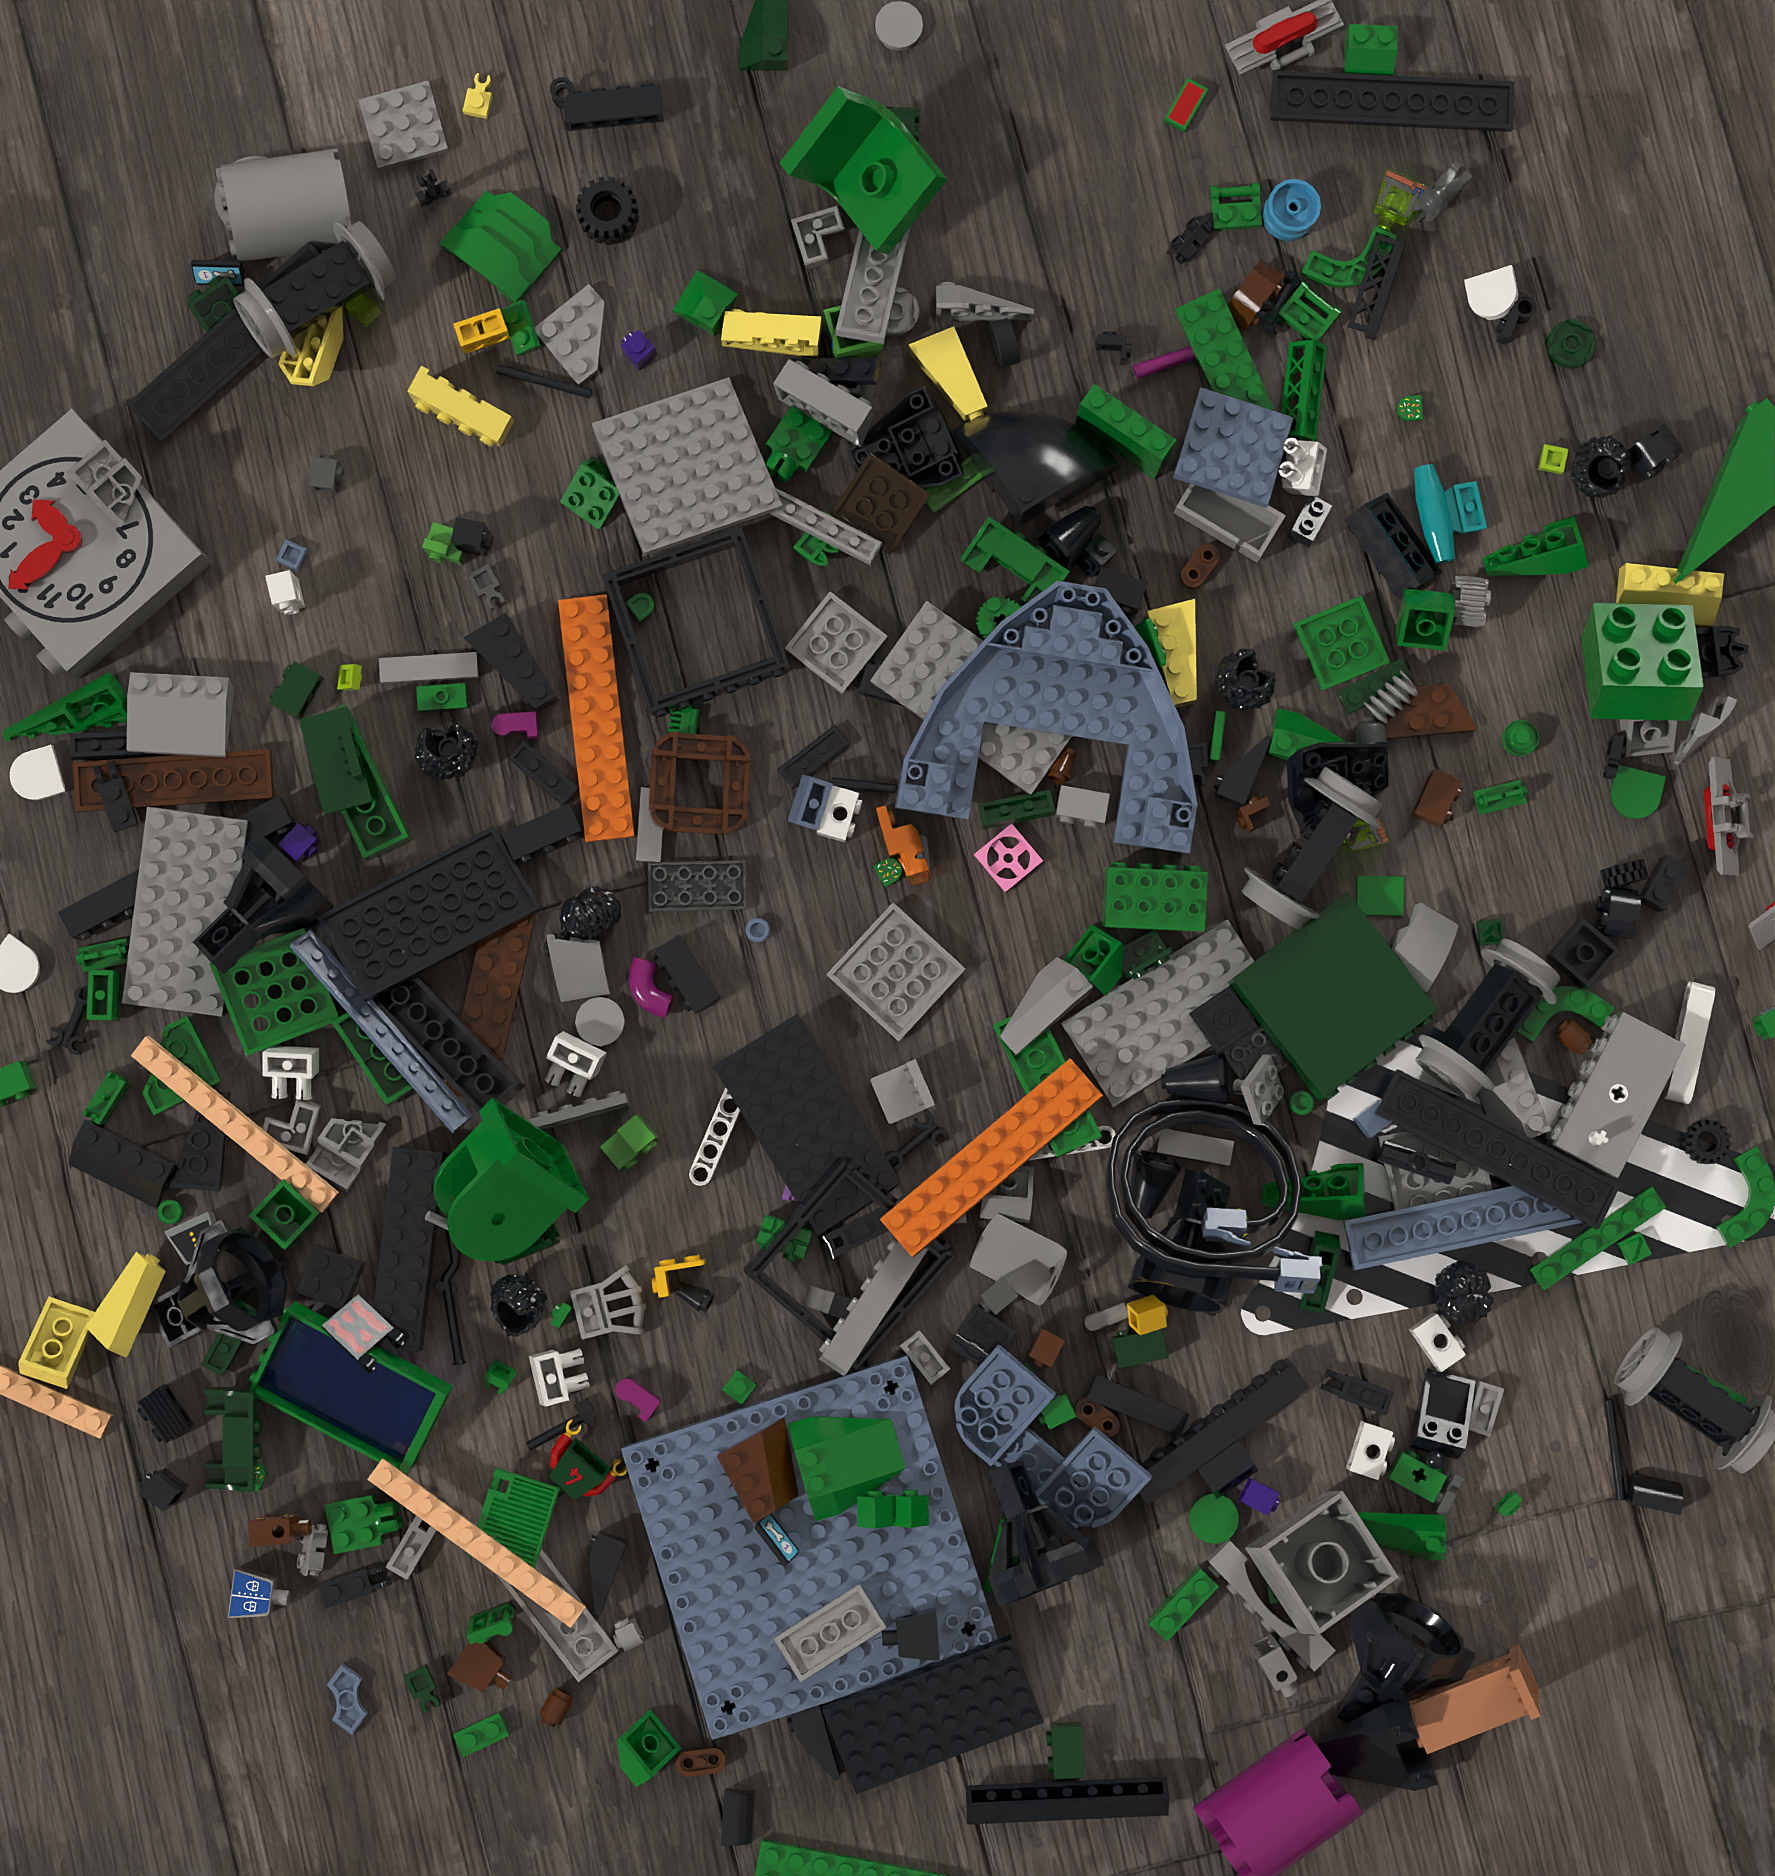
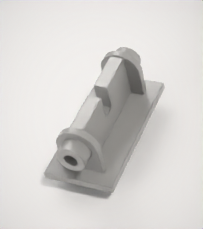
[297,1524,328,1576]

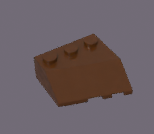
[717,1417,799,1523]

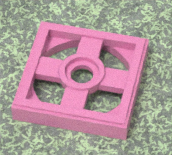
[974,824,1043,892]

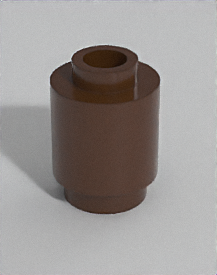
[1555,1019,1593,1055]
[539,1687,573,1727]

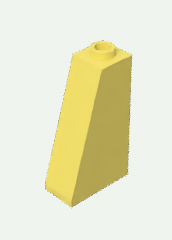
[909,326,988,421]
[85,1252,166,1358]

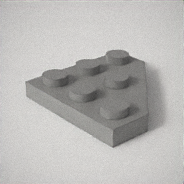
[535,284,605,386]

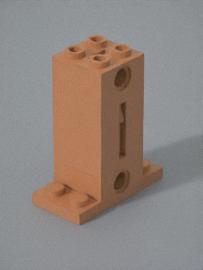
[1409,1644,1541,1754]

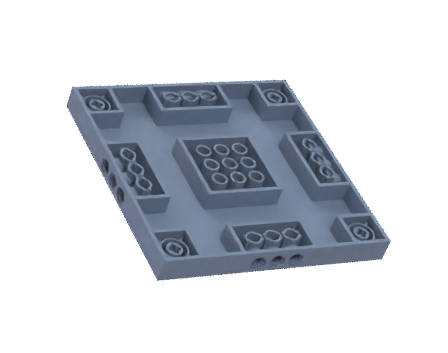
[621,1354,998,1740]

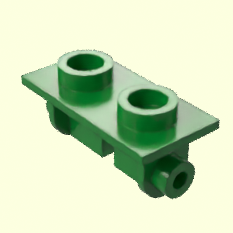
[1473,779,1528,816]
[76,938,129,973]

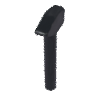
[526,1397,596,1451]

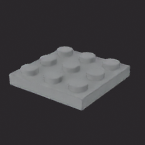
[359,80,449,171]
[785,592,888,695]

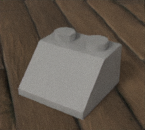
[1619,719,1677,757]
[980,1166,1034,1223]

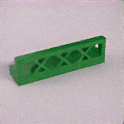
[1281,340,1327,441]

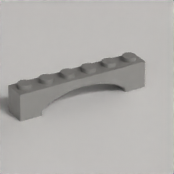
[1206,1539,1336,1672]

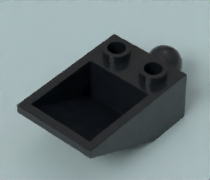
[1409,1368,1476,1470]

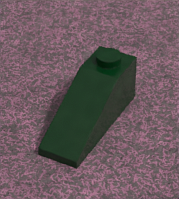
[1299,1231,1341,1313]

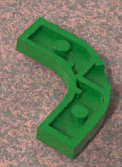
[1301,226,1397,288]
[1516,986,1615,1043]
[1716,1146,1775,1248]

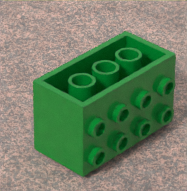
[1102,862,1208,932]

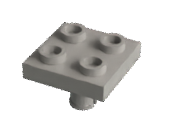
[1233,1055,1284,1125]

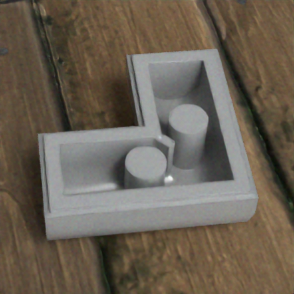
[791,206,844,268]
[262,1100,321,1155]

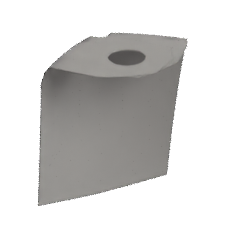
[970,1213,1067,1306]

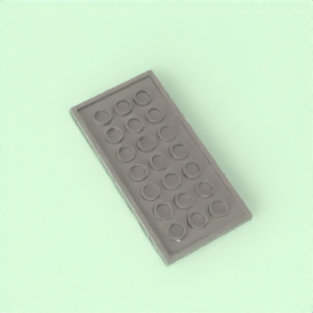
[870,601,1072,795]
[122,807,248,1016]
[1060,919,1255,1107]

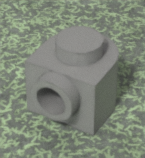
[613,1617,644,1651]

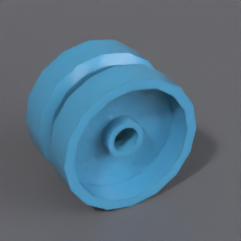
[1262,179,1321,241]

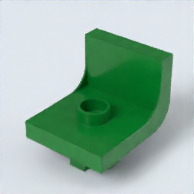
[780,86,948,255]

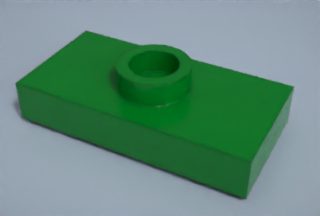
[416,683,468,712]

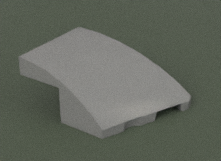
[67,440,142,527]
[1673,696,1737,765]
[1391,902,1459,993]
[546,934,610,1002]
[305,1118,386,1193]

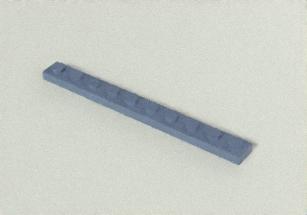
[290,929,473,1133]

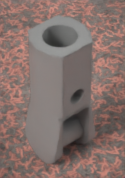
[1084,1302,1128,1331]

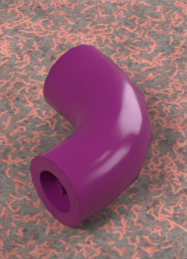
[629,957,673,1019]

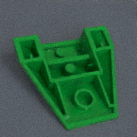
[788,1416,906,1521]

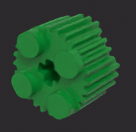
[975,596,1021,641]

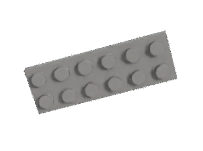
[836,228,910,344]
[496,1548,619,1682]

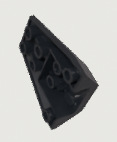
[849,386,964,488]
[1287,742,1389,829]

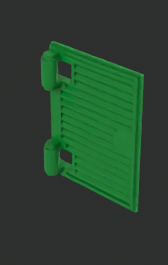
[468,1468,560,1568]

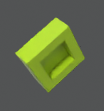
[1538,444,1568,475]
[337,664,362,691]

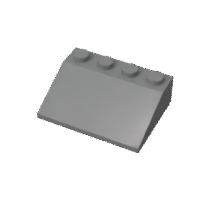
[127,672,234,757]

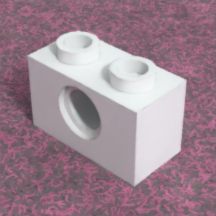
[265,570,305,615]
[817,786,862,842]
[1409,1313,1466,1372]
[1346,1421,1395,1480]

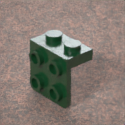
[1122,929,1173,980]

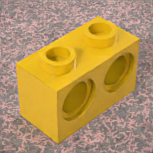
[453,308,511,354]

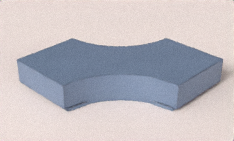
[327,1663,368,1735]

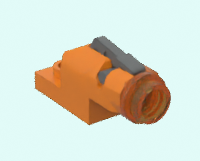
[876,805,931,886]

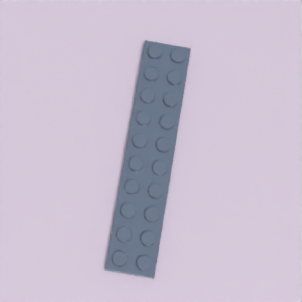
[1343,1186,1583,1270]

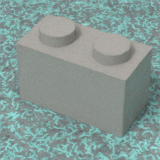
[1055,785,1110,828]

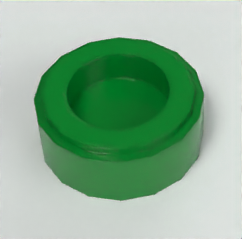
[1289,1090,1315,1115]
[158,1200,184,1224]

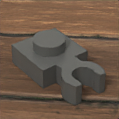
[467,564,506,611]
[1431,1473,1463,1516]

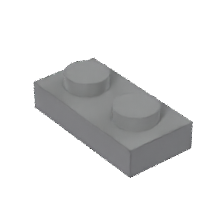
[900,1330,950,1385]
[1469,1381,1504,1437]

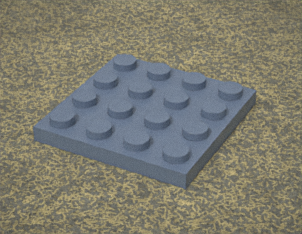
[1173,387,1293,508]

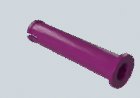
[1132,346,1196,380]

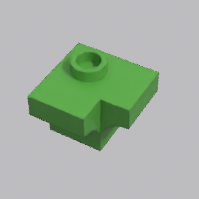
[422,522,465,565]

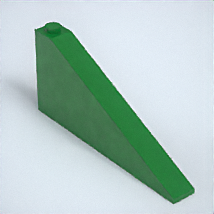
[1673,398,1775,584]

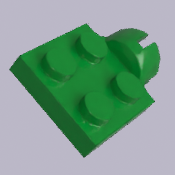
[765,405,833,482]
[324,1494,402,1554]

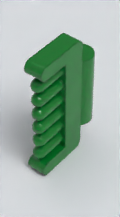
[667,702,700,734]

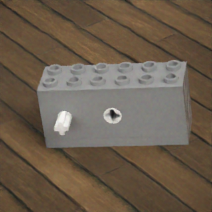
[1545,1012,1686,1178]

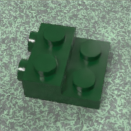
[186,275,240,332]

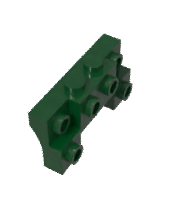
[204,1387,262,1492]

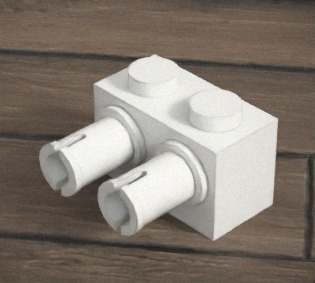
[1279,438,1327,496]
[544,1031,607,1097]
[263,1045,319,1100]
[529,1348,590,1407]

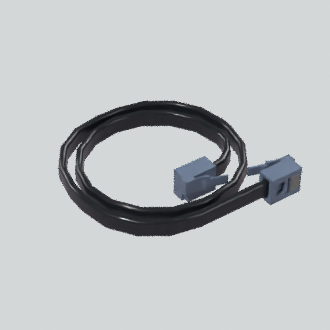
[1106,1098,1322,1294]

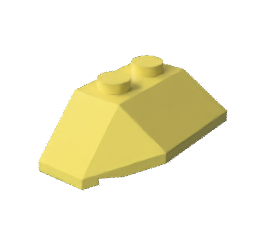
[278,307,343,386]

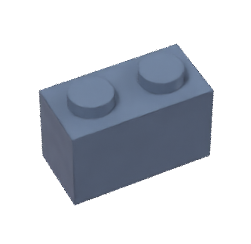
[788,774,833,831]

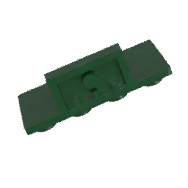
[299,707,373,814]

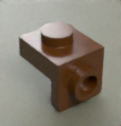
[1236,795,1271,833]

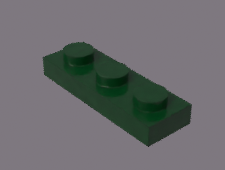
[1336,658,1414,715]
[978,789,1055,829]
[201,1298,258,1377]

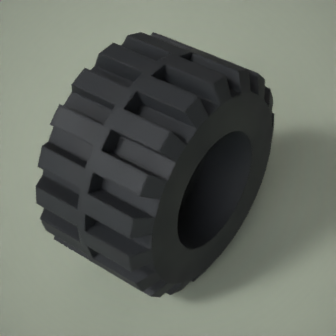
[576,177,639,245]

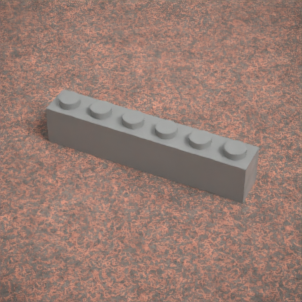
[819,1237,928,1376]

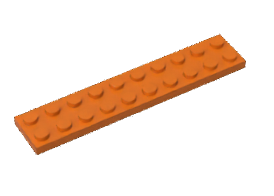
[558,594,635,843]
[880,1058,1103,1258]

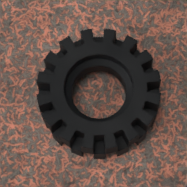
[1600,859,1649,888]
[1682,1120,1732,1164]

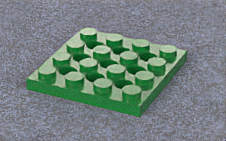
[209,928,339,1056]

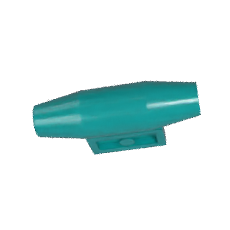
[1414,464,1487,564]

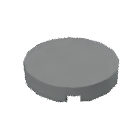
[875,1,923,51]
[886,287,919,337]
[575,997,625,1046]

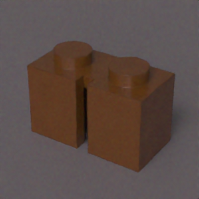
[1411,768,1462,828]
[1027,1326,1065,1369]

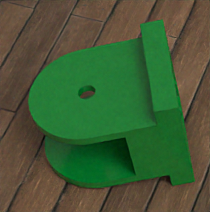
[434,1098,589,1261]

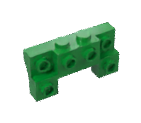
[960,516,1070,605]

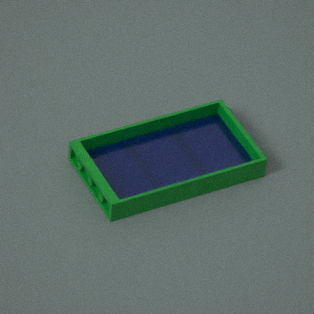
[248,1302,454,1475]

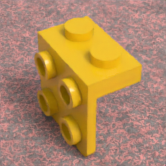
[651,1255,706,1298]

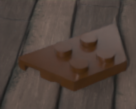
[1386,684,1477,739]

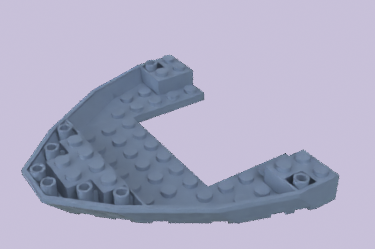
[895,581,1197,854]

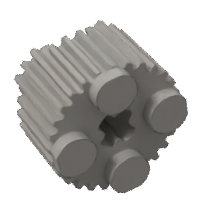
[1449,576,1491,627]

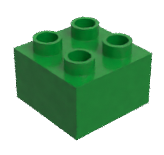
[1581,603,1704,721]

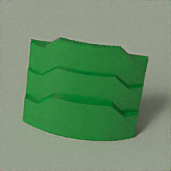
[439,191,562,304]

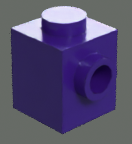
[621,329,657,370]
[278,823,321,863]
[1238,1477,1280,1516]

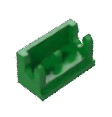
[82,1070,132,1125]

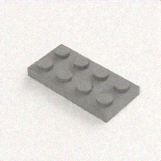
[774,1583,886,1682]

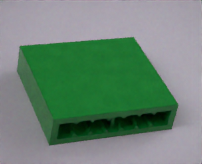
[1075,384,1176,480]

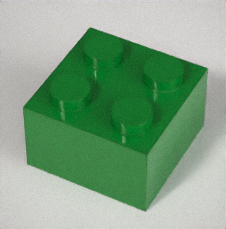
[1396,588,1455,651]

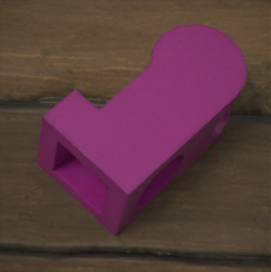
[491,712,540,739]
[615,1378,662,1422]

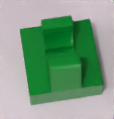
[484,1360,517,1394]

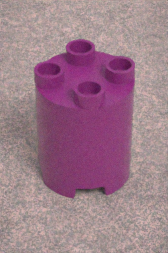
[1193,1728,1364,1876]

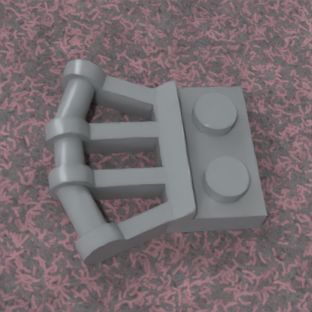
[570,1265,647,1339]

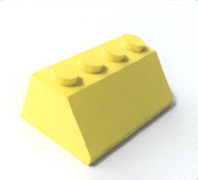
[1616,563,1724,627]

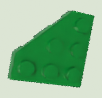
[143,1015,222,1116]

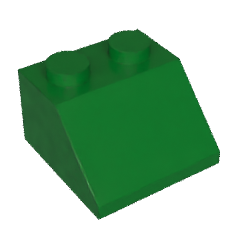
[1344,24,1398,76]
[249,1179,320,1250]

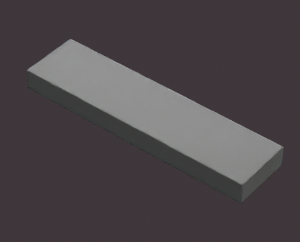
[379,652,479,684]

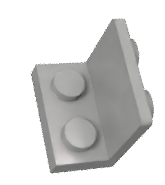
[870,1059,935,1124]

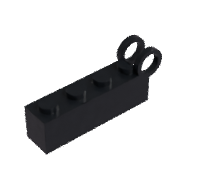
[550,77,664,131]

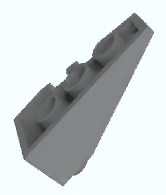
[936,282,1034,321]
[1000,957,1093,1055]

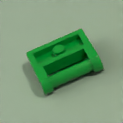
[1210,183,1262,231]
[1277,281,1342,341]
[466,1603,515,1644]

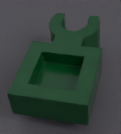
[403,1664,441,1714]

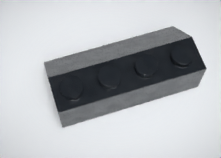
[1344,492,1442,600]
[68,1120,178,1209]

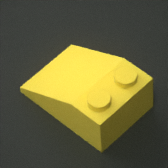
[18,1297,95,1389]

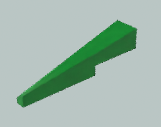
[2,672,127,742]

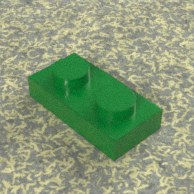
[501,300,541,356]
[453,1711,510,1757]

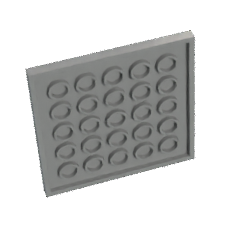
[592,377,782,556]

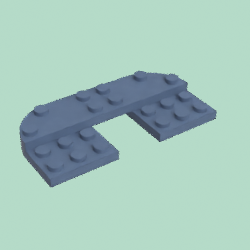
[954,1344,1152,1528]

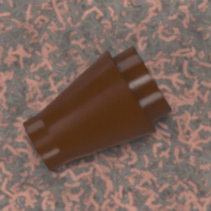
[1047,747,1077,785]

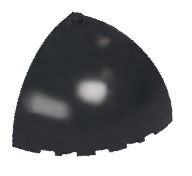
[953,410,1120,527]

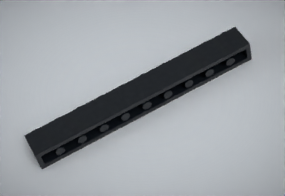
[58,796,296,941]

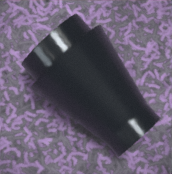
[675,1282,714,1313]

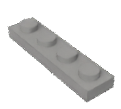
[529,1091,630,1130]

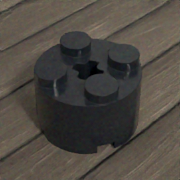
[1629,423,1685,479]
[1595,887,1641,939]

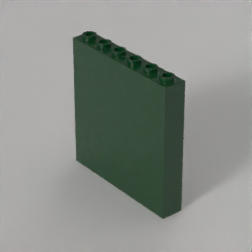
[1228,892,1438,1100]

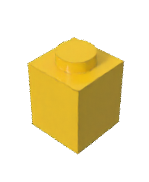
[1127,1295,1168,1336]

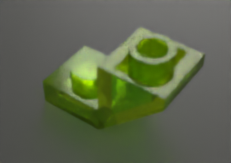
[343,293,383,327]

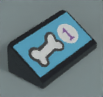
[191,260,245,286]
[754,1514,799,1566]

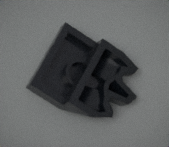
[1696,626,1749,679]

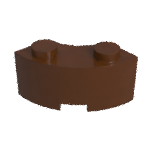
[1228,259,1285,331]

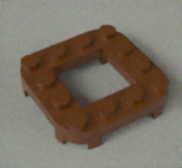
[648,732,751,835]

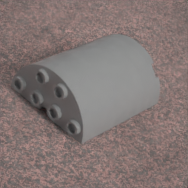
[215,149,351,262]

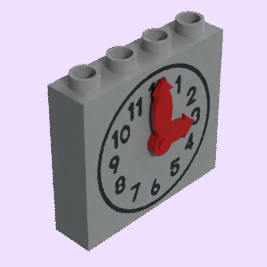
[0,408,212,679]

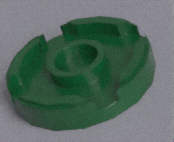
[1546,319,1596,369]

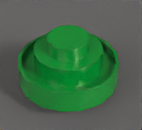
[1501,720,1539,757]

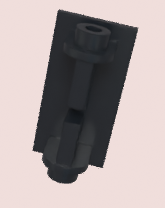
[1166,216,1213,264]

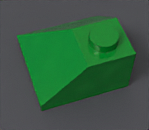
[672,270,739,336]
[1063,924,1124,996]
[617,1709,681,1787]

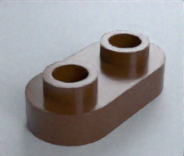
[1180,544,1220,589]
[1075,1396,1120,1438]
[676,1746,726,1777]

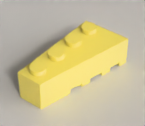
[721,309,822,358]
[408,366,514,447]
[1145,599,1197,708]

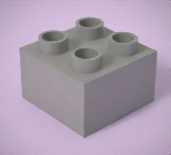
[1245,1491,1399,1635]

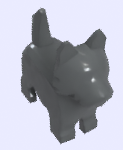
[1413,160,1472,223]

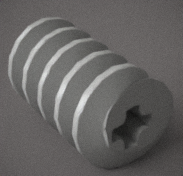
[1364,670,1419,724]

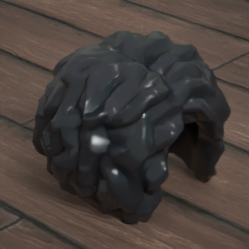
[1570,435,1632,498]
[1215,648,1276,710]
[415,723,479,780]
[559,886,621,940]
[1434,1261,1494,1326]
[490,1274,548,1337]

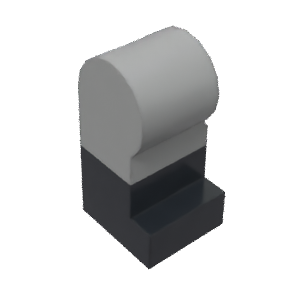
[804,1285,853,1320]

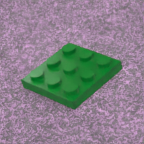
[1293,595,1390,692]

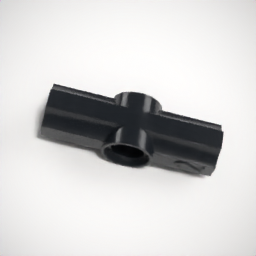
[1378,1140,1456,1185]

